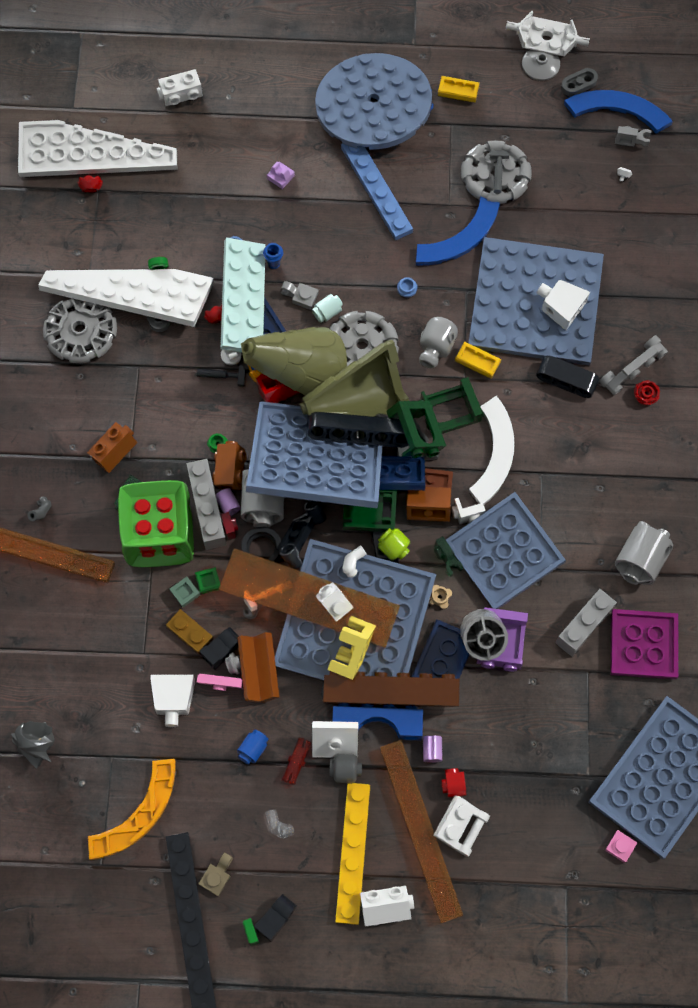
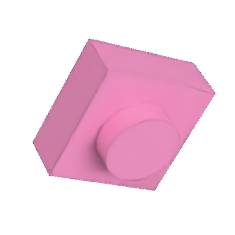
[605,830,637,863]

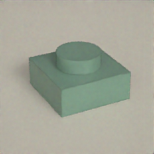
[169,577,200,608]

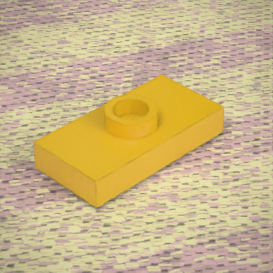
[438,76,479,103]
[455,342,501,379]

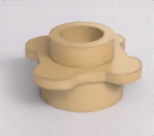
[429,585,452,609]

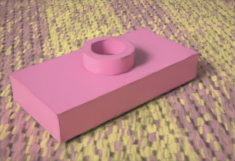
[197,674,243,691]

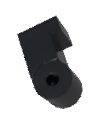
[199,627,239,670]
[254,894,297,942]

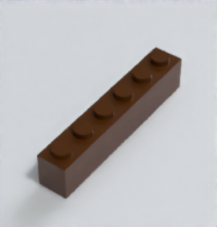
[323,671,460,707]

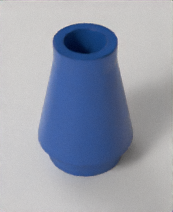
[263,243,283,269]

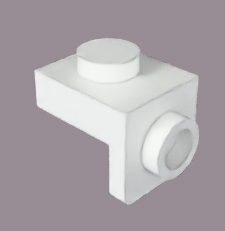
[451,498,485,525]
[316,582,354,622]

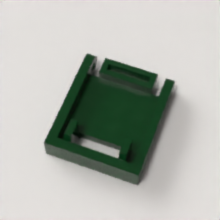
[343,490,397,532]

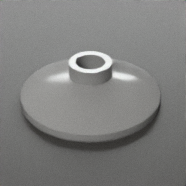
[522,49,560,81]

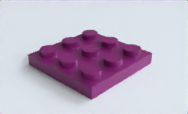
[610,609,678,679]

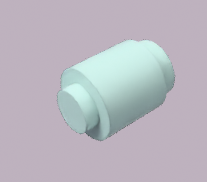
[312,294,343,323]

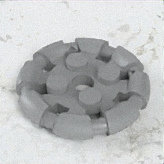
[461,141,532,204]
[43,298,117,363]
[329,311,399,366]

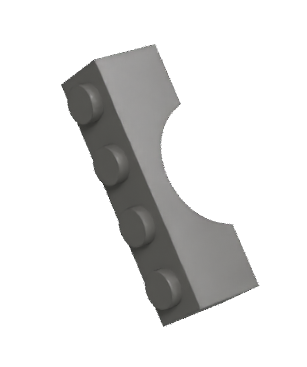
[186,459,227,550]

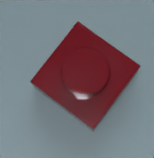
[221,512,238,541]

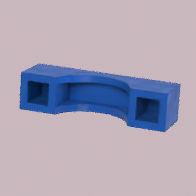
[333,703,423,741]

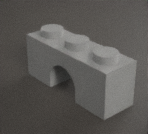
[555,589,617,657]

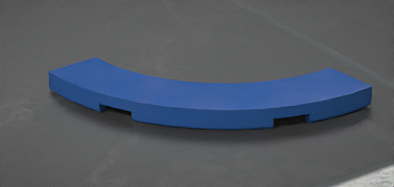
[564,90,673,134]
[416,196,500,265]

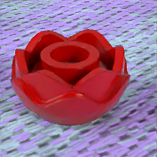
[78,175,103,192]
[204,305,222,324]
[634,380,660,405]

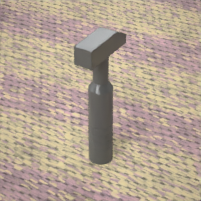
[490,150,509,194]

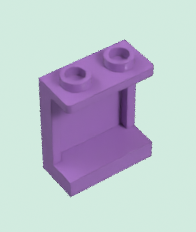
[477,607,528,672]

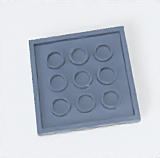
[445,492,566,609]

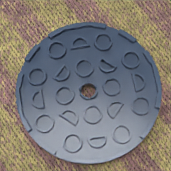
[315,53,432,150]

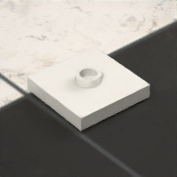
[312,721,358,758]

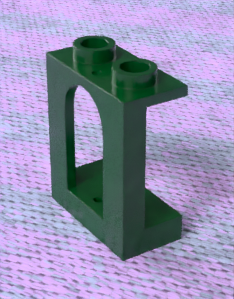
[418,377,483,434]
[386,401,446,458]

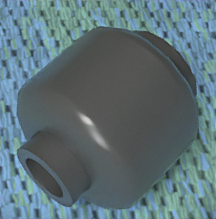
[330,754,362,784]

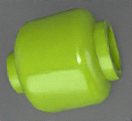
[378,528,410,560]

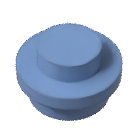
[397,277,417,297]

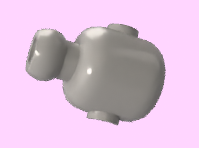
[419,317,458,369]

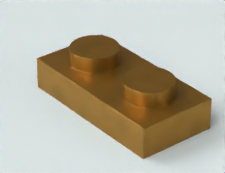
[166,609,213,654]

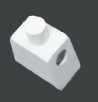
[537,280,590,331]
[151,675,195,727]

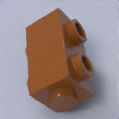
[87,422,138,473]
[212,441,247,490]

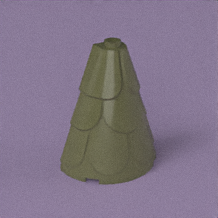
[241,327,347,395]
[300,340,409,417]

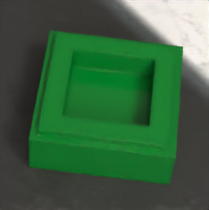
[195,567,221,595]
[242,918,259,945]

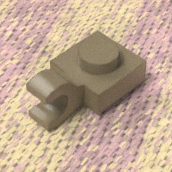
[199,852,233,896]

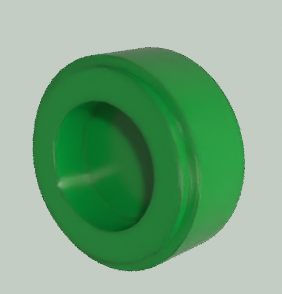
[148,257,169,269]

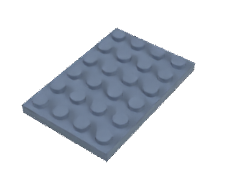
[588,696,698,859]

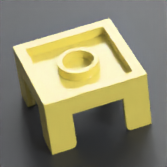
[327,616,376,680]

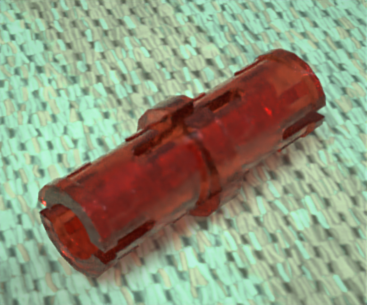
[282,737,312,785]

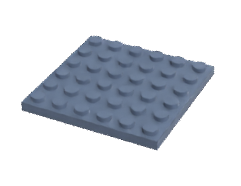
[468,237,604,366]
[246,401,382,508]
[275,539,436,680]

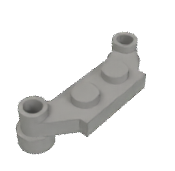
[599,335,668,396]

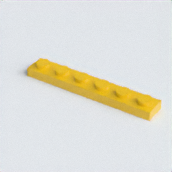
[335,783,370,925]

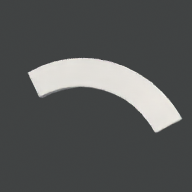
[469,396,514,505]

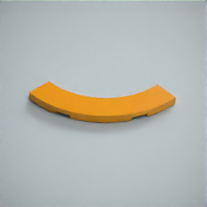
[88,759,176,860]

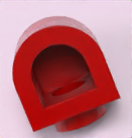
[441,768,466,798]

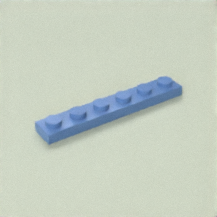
[341,144,413,241]

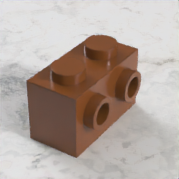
[407,487,451,522]

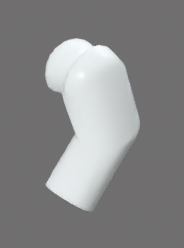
[342,545,367,578]

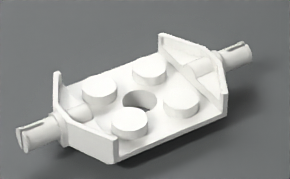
[506,11,590,57]

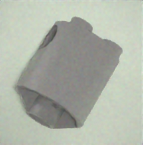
[241,469,284,528]
[615,521,673,585]
[460,609,508,660]

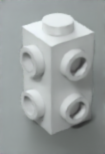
[156,69,203,106]
[360,886,414,926]

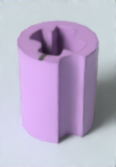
[216,488,241,516]
[423,735,442,763]

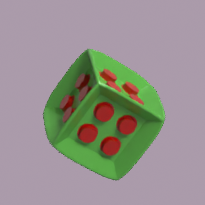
[118,480,194,567]

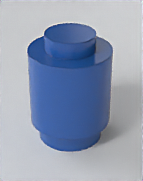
[237,729,269,764]

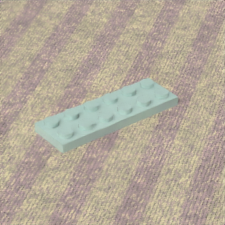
[221,237,265,352]

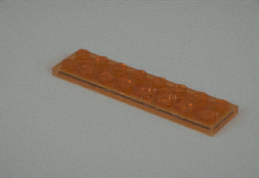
[219,548,400,648]

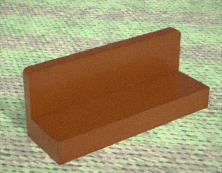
[238,632,279,703]

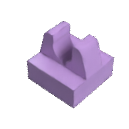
[267,162,295,189]

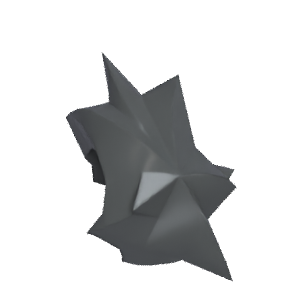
[11,721,55,769]

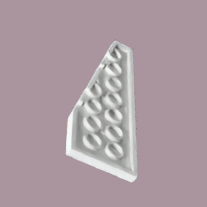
[18,120,177,177]
[39,269,214,327]

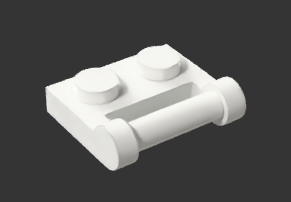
[433,795,490,857]

